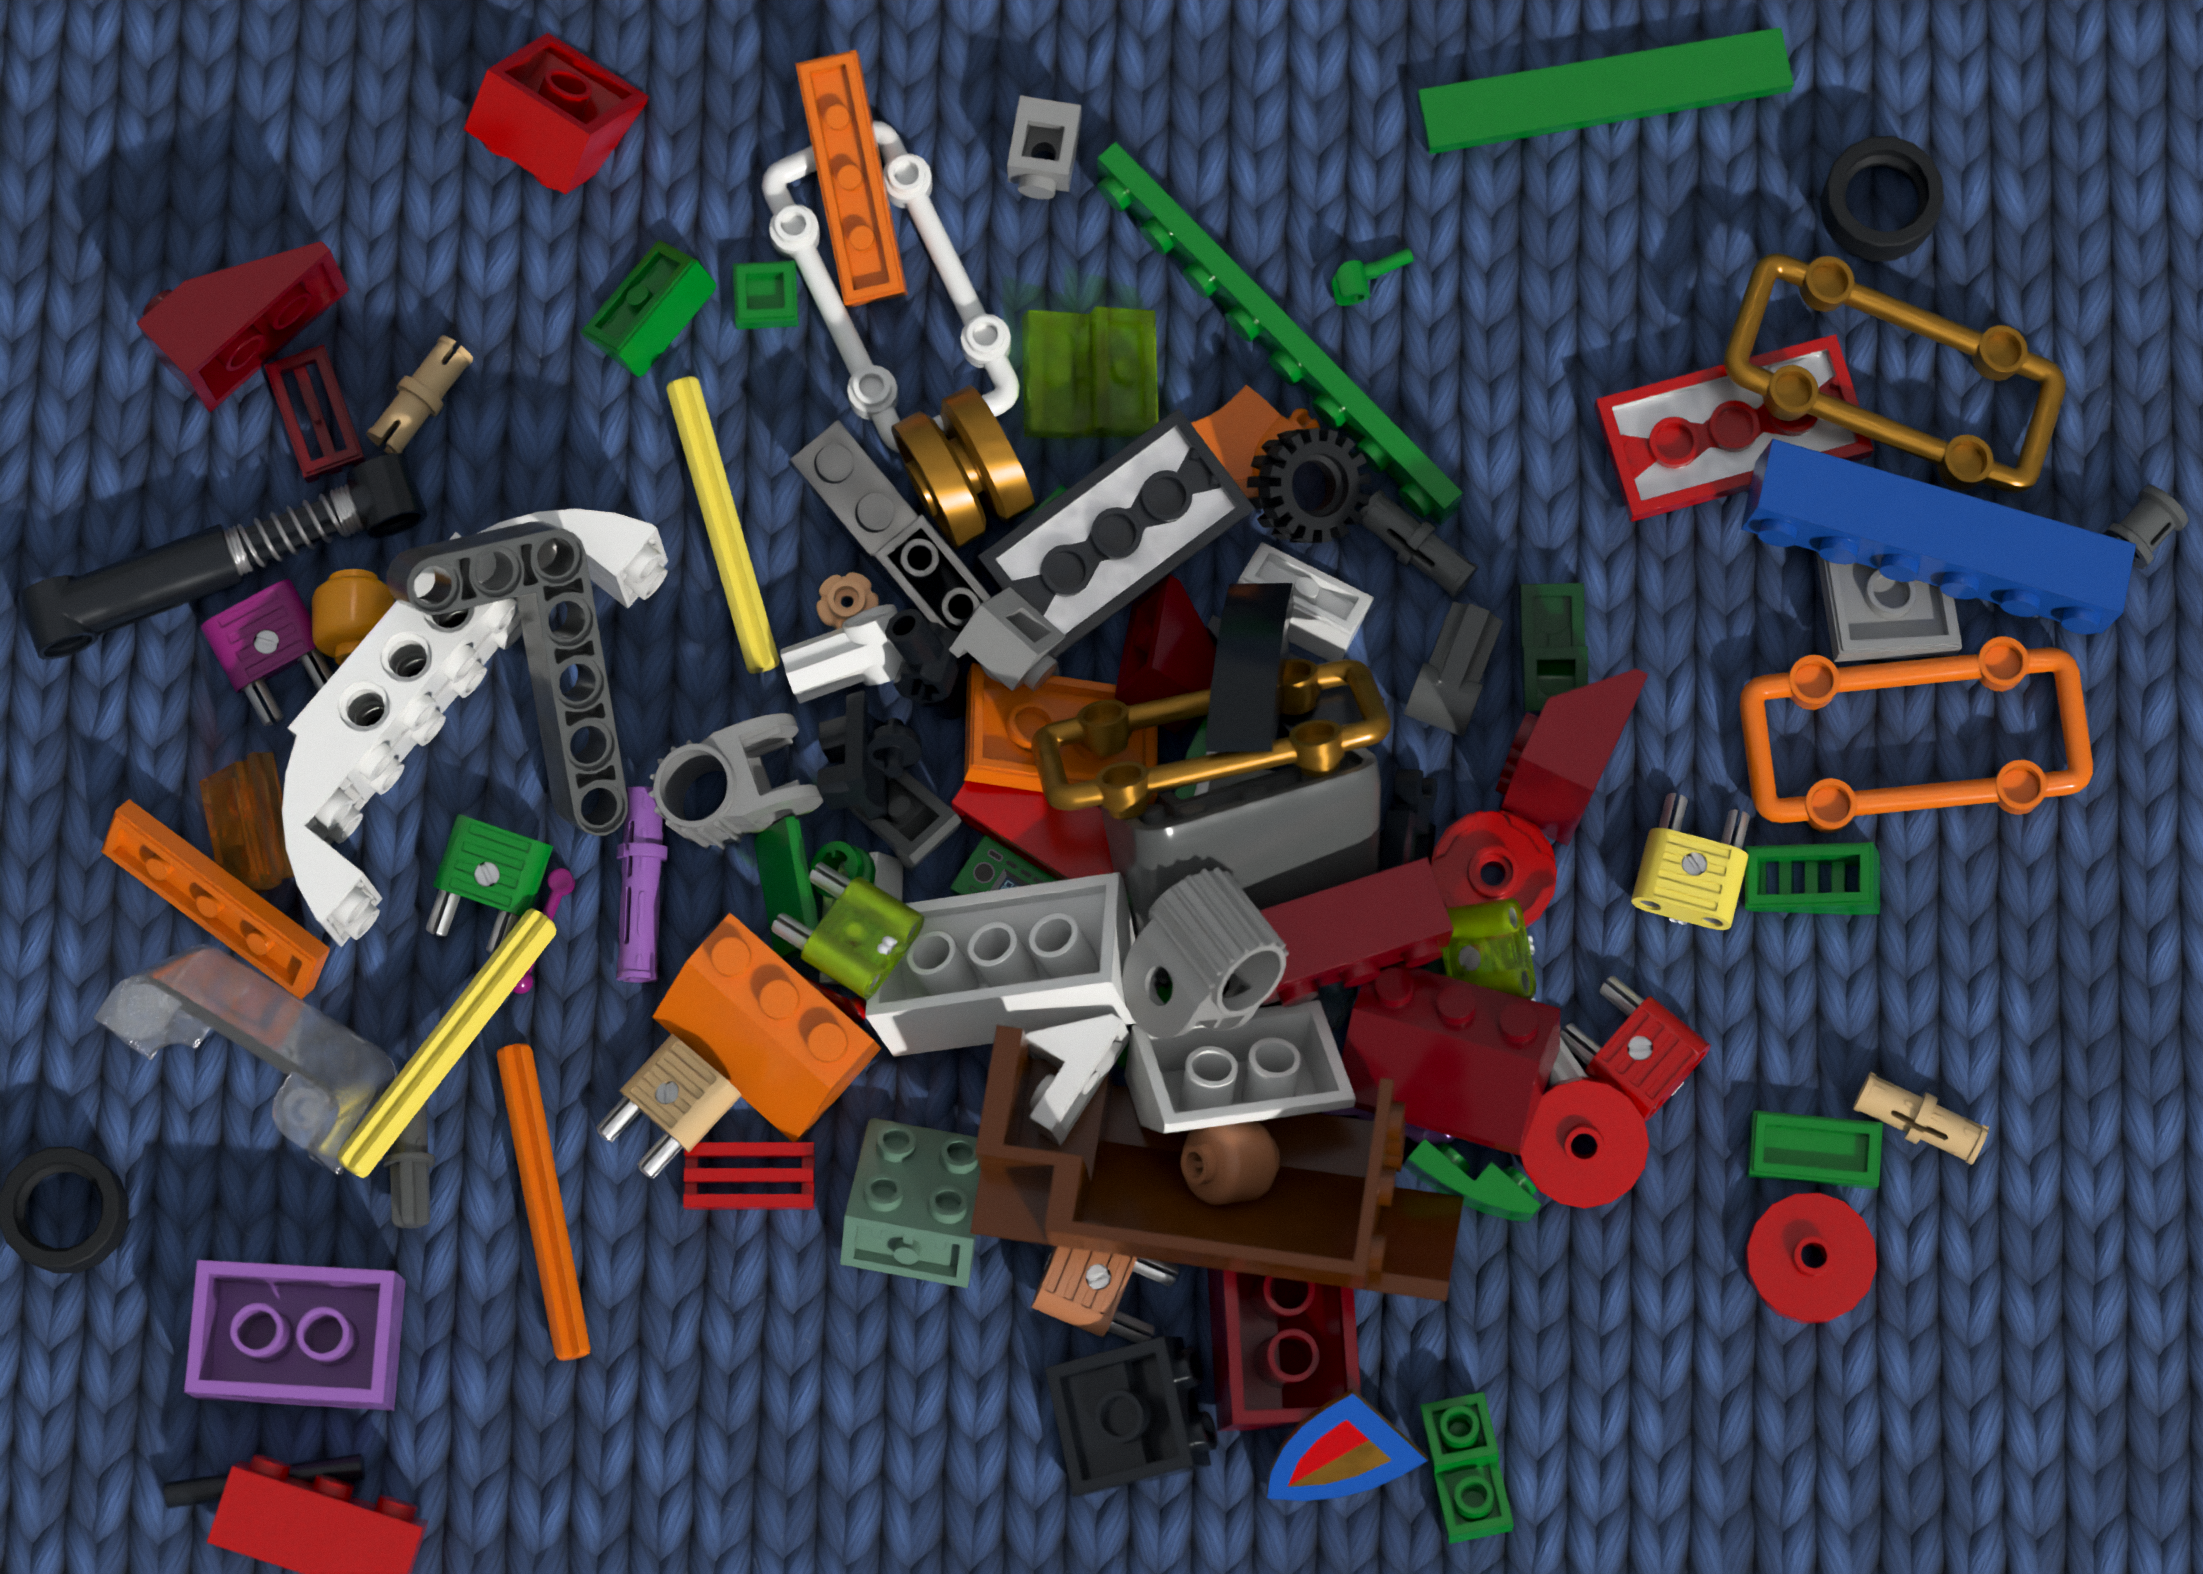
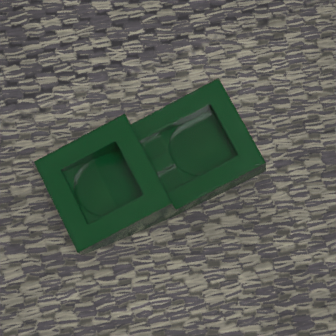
[1519,583,1588,711]

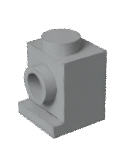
[1007,95,1082,199]
[949,587,1066,691]

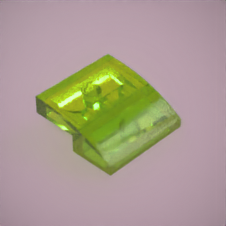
[1022,306,1158,438]

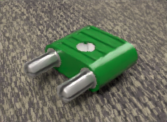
[426,814,554,954]

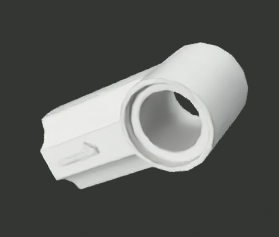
[780,604,902,704]

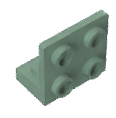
[840,1118,981,1288]

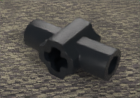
[885,609,967,720]

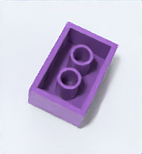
[184,1260,406,1411]

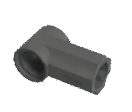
[1404,602,1503,737]

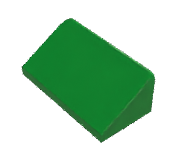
[580,240,717,377]
[754,816,821,959]

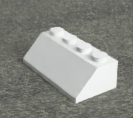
[865,872,1136,1057]

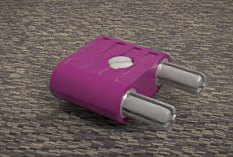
[200,579,333,726]

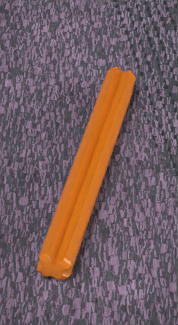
[496,1043,591,1361]

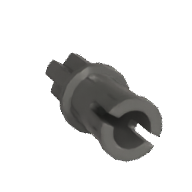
[383,1099,435,1229]

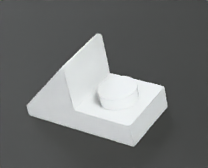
[1025,1014,1130,1146]

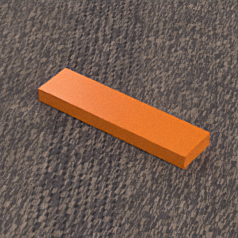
[795,50,908,308]
[101,799,331,1000]

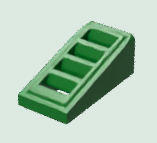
[1745,842,1880,915]

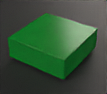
[733,260,799,330]

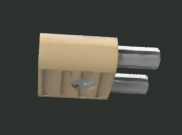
[596,1034,742,1179]

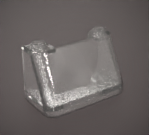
[94,944,397,1177]

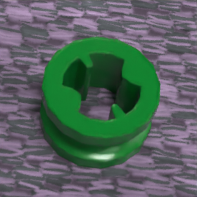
[810,841,876,902]

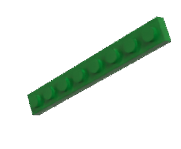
[1097,141,1463,526]

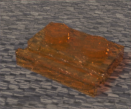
[199,752,295,895]

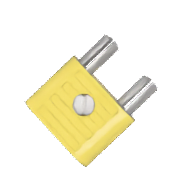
[1631,793,1750,930]

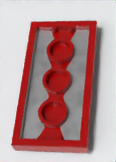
[1594,334,1874,522]

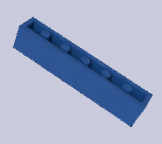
[1741,439,2136,634]

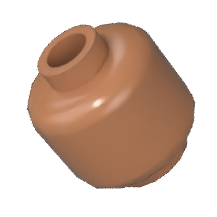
[1181,1121,1280,1206]

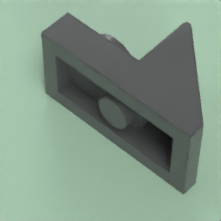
[848,770,962,873]

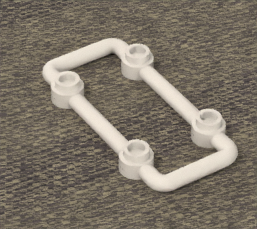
[762,121,1020,453]

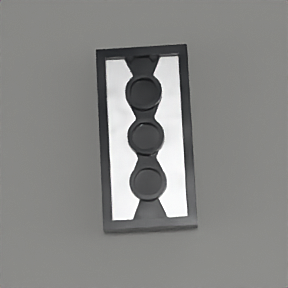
[975,408,1255,659]

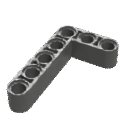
[387,521,628,836]

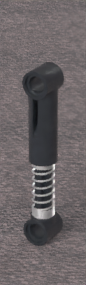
[18,453,427,659]

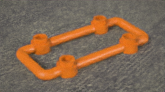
[1739,636,2093,833]

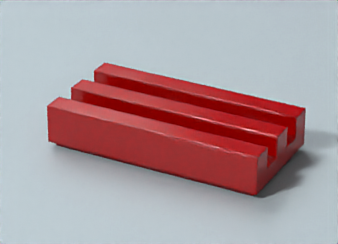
[683,1142,815,1210]

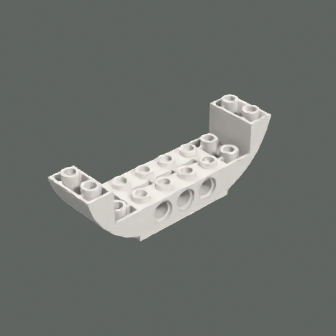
[282,509,668,947]

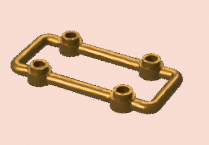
[1723,253,2066,494]
[1031,659,1391,819]

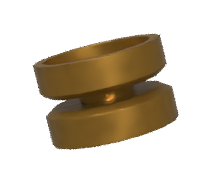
[891,385,1035,550]

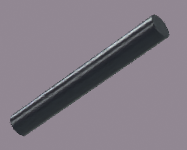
[164,1453,365,1509]

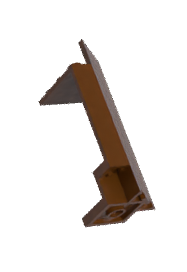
[970,1025,1464,1302]

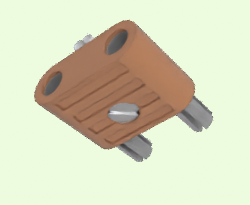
[1031,1246,1179,1343]

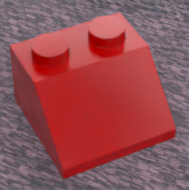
[464,32,649,195]

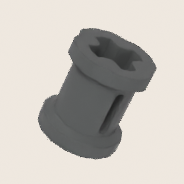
[2103,485,2189,569]

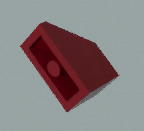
[1114,574,1216,734]

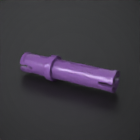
[616,786,668,983]

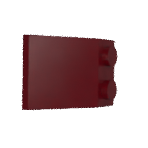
[136,241,349,413]

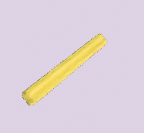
[666,376,780,674]
[337,908,557,1178]

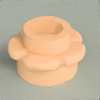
[816,572,879,629]

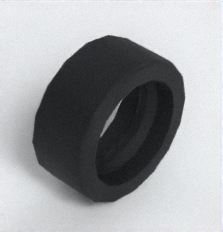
[1820,136,1944,262]
[0,1146,129,1273]

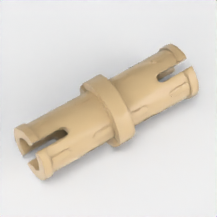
[366,335,473,454]
[1853,1071,1989,1165]

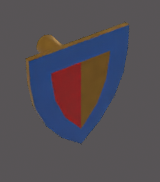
[1266,1388,1428,1501]

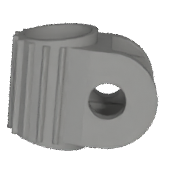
[648,713,823,850]
[1122,867,1289,1039]

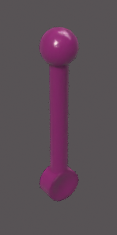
[512,868,575,994]

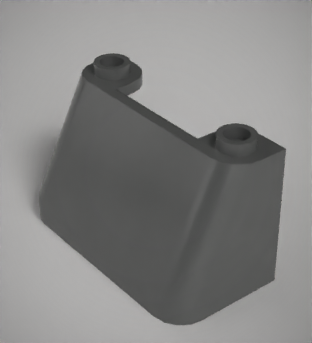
[1100,747,1381,940]

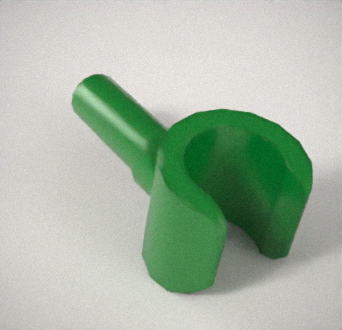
[1331,248,1414,306]

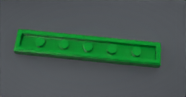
[1417,27,1794,155]

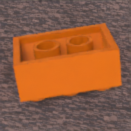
[652,913,882,1142]

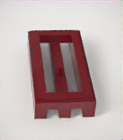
[264,344,366,484]

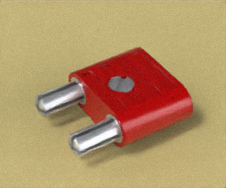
[1560,976,1711,1122]

